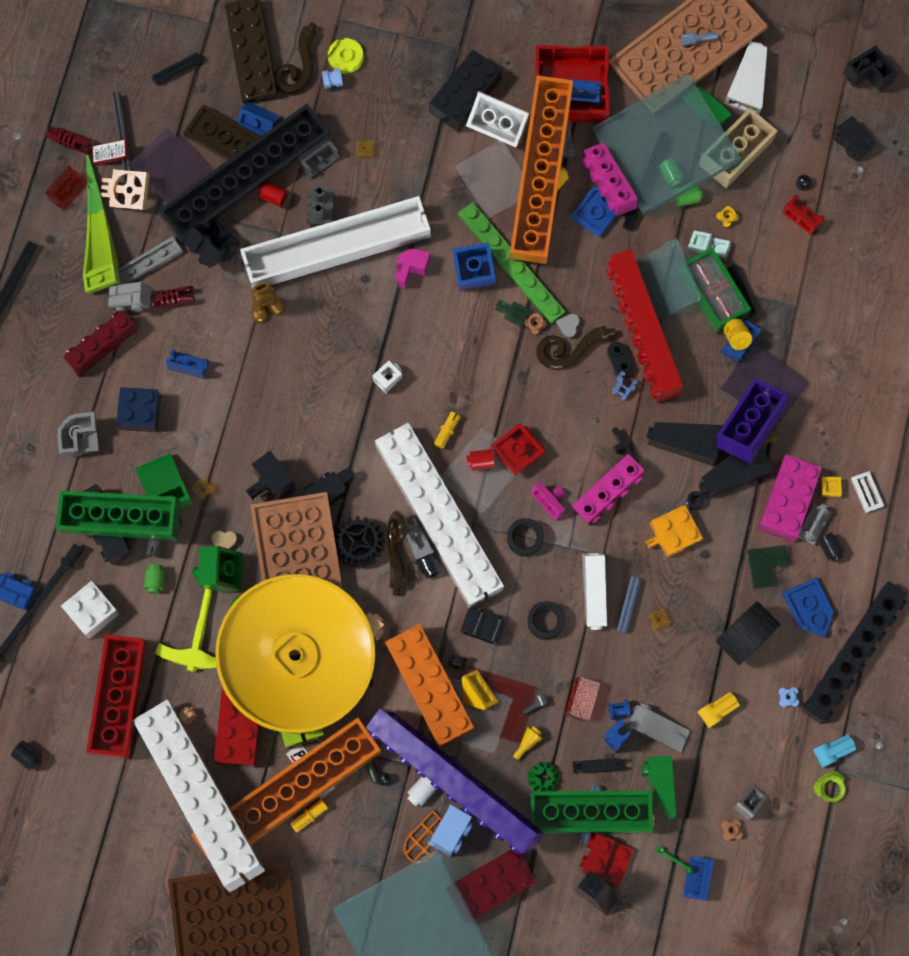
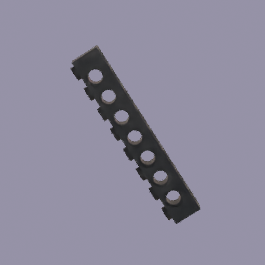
[800,581,908,724]

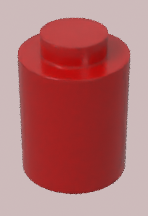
[258,182,288,208]
[466,448,495,471]

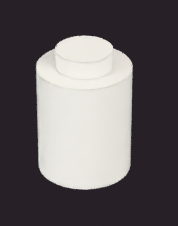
[407,777,437,806]

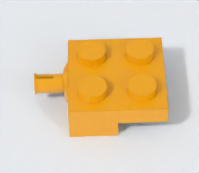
[645,505,703,558]

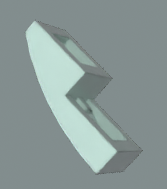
[688,230,731,261]

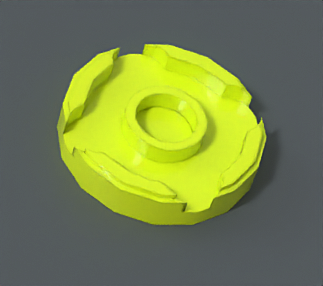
[328,38,364,74]

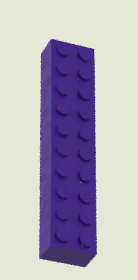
[366,708,545,854]

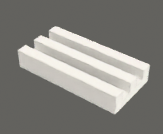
[851,471,884,514]

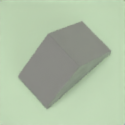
[733,784,768,820]

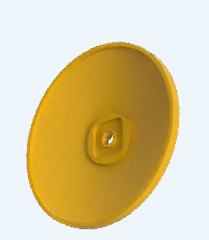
[216,574,375,733]

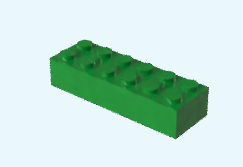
[56,491,180,540]
[531,790,653,834]

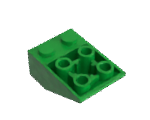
[135,453,193,510]

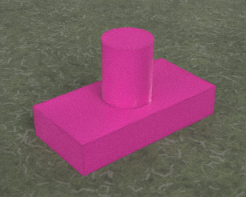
[530,481,565,521]

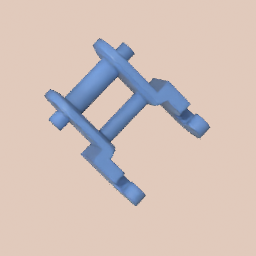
[612,371,638,400]

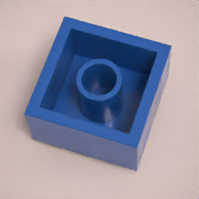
[452,243,496,290]

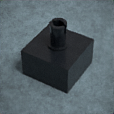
[245,451,296,500]

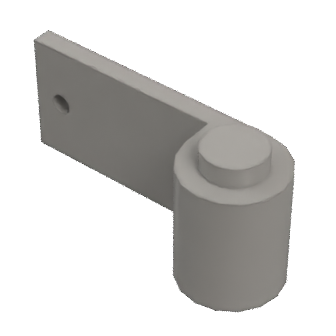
[627,703,690,752]

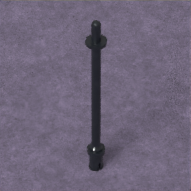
[0,543,84,663]

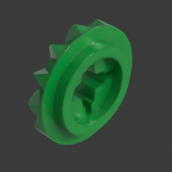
[528,762,559,791]

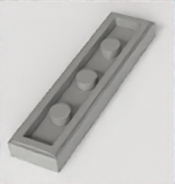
[116,236,184,285]

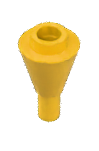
[513,726,543,760]

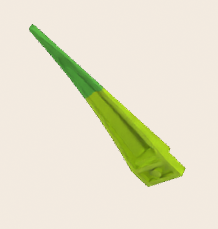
[83,155,120,294]

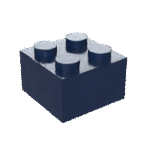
[116,387,161,432]

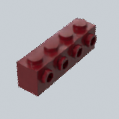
[63,310,137,377]

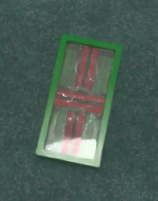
[678,247,751,334]

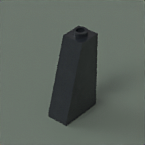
[646,422,723,466]
[698,446,773,499]
[574,870,618,916]

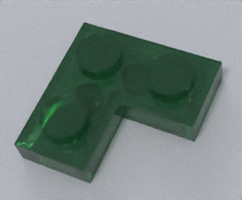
[747,545,789,589]

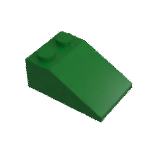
[641,756,676,821]

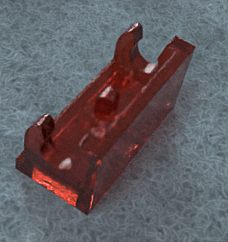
[45,165,87,211]
[564,677,600,722]

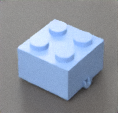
[427,805,473,857]

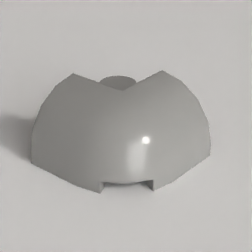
[57,412,100,457]

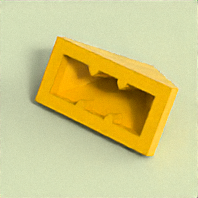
[462,670,498,710]

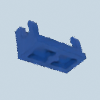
[564,78,601,102]
[721,320,762,364]
[166,349,210,379]
[602,719,630,753]
[683,856,714,901]

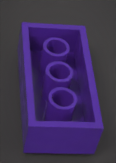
[717,378,789,463]

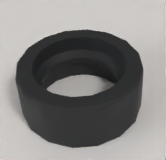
[507,518,544,557]
[527,601,565,640]

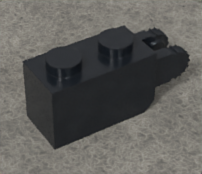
[302,468,354,506]

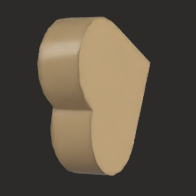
[211,531,237,549]

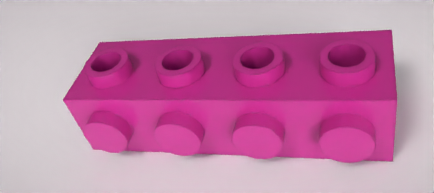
[582,142,638,217]
[572,454,645,525]

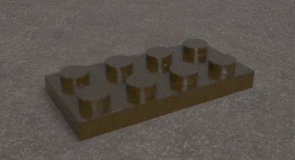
[183,104,260,161]

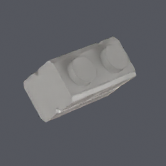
[108,281,152,313]

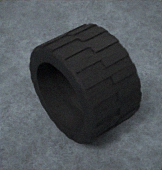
[716,601,781,665]

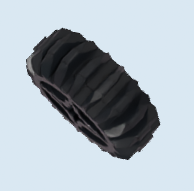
[334,516,385,568]

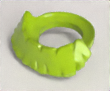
[814,771,845,802]

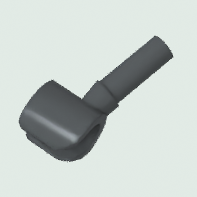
[522,694,547,715]

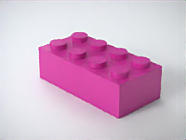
[757,454,822,543]

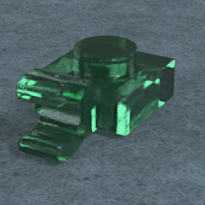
[495,299,530,328]

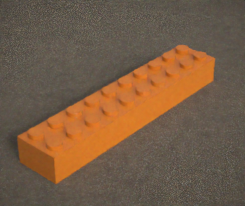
[509,75,573,264]
[191,718,381,865]

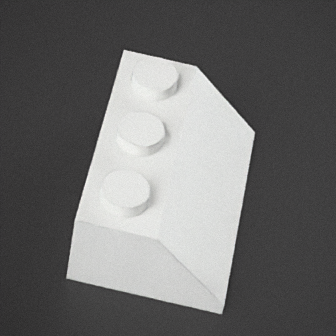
[466,91,530,147]

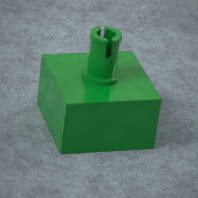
[192,546,243,593]

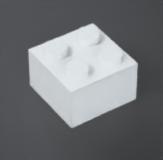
[61,581,119,639]

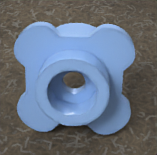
[778,687,799,707]

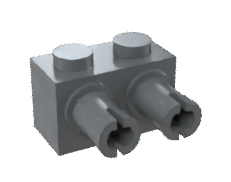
[307,185,335,228]

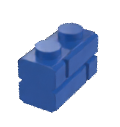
[0,572,37,611]

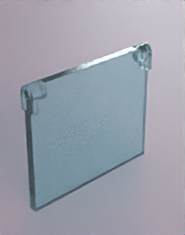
[636,238,702,322]

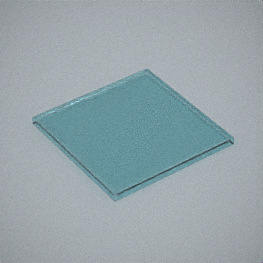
[592,74,742,216]
[333,850,494,956]

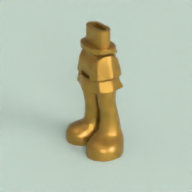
[251,282,285,324]

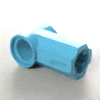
[813,735,856,768]

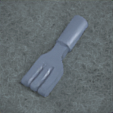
[681,32,718,46]

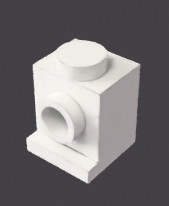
[373,361,402,394]

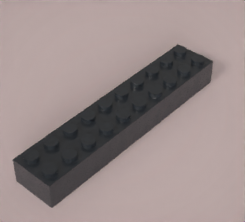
[159,103,330,245]

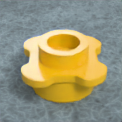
[716,206,739,227]

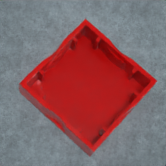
[535,45,609,122]

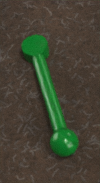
[657,846,694,873]

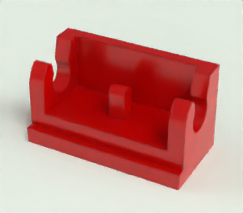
[782,195,825,235]

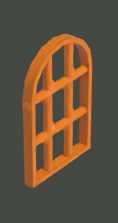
[403,810,442,864]

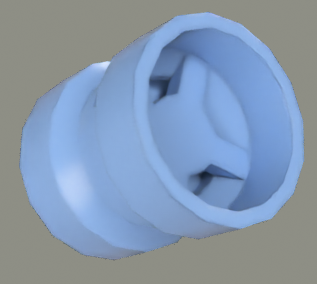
[322,68,343,89]

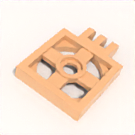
[101,170,150,210]

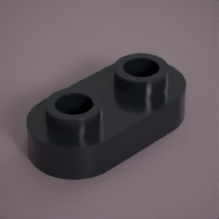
[607,342,634,379]

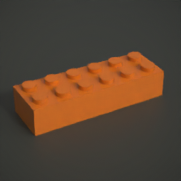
[385,623,477,749]

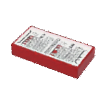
[92,139,129,165]

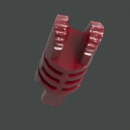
[46,126,92,154]
[150,285,196,308]

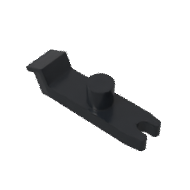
[612,427,639,463]
[572,758,622,774]

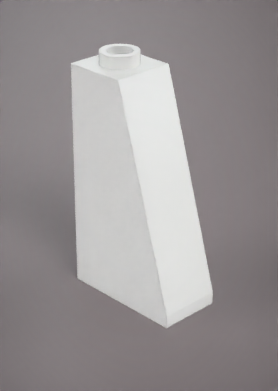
[725,41,767,115]
[582,553,607,630]

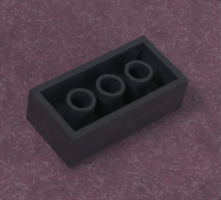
[429,50,502,132]

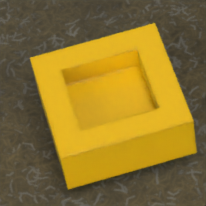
[821,477,842,497]

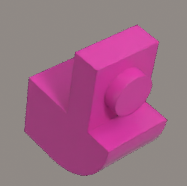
[395,249,430,289]

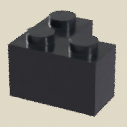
[843,45,898,92]

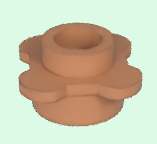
[524,313,547,334]
[721,820,743,841]

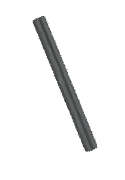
[111,92,136,194]

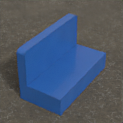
[237,102,281,136]

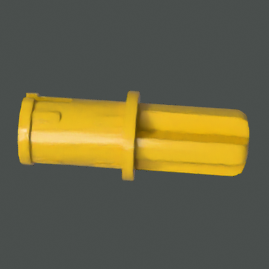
[434,412,461,449]
[290,799,328,832]

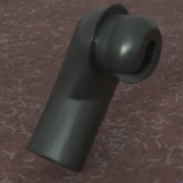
[365,761,391,786]

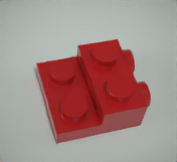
[490,423,545,476]
[580,833,633,887]

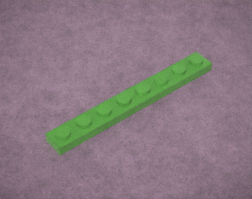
[458,202,565,325]

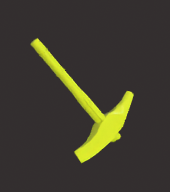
[155,589,217,673]

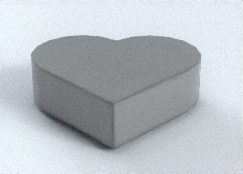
[556,314,579,339]

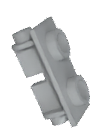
[798,503,832,545]

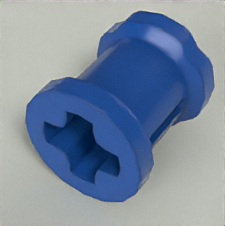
[608,699,631,721]

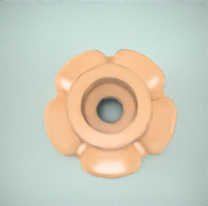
[179,707,197,725]

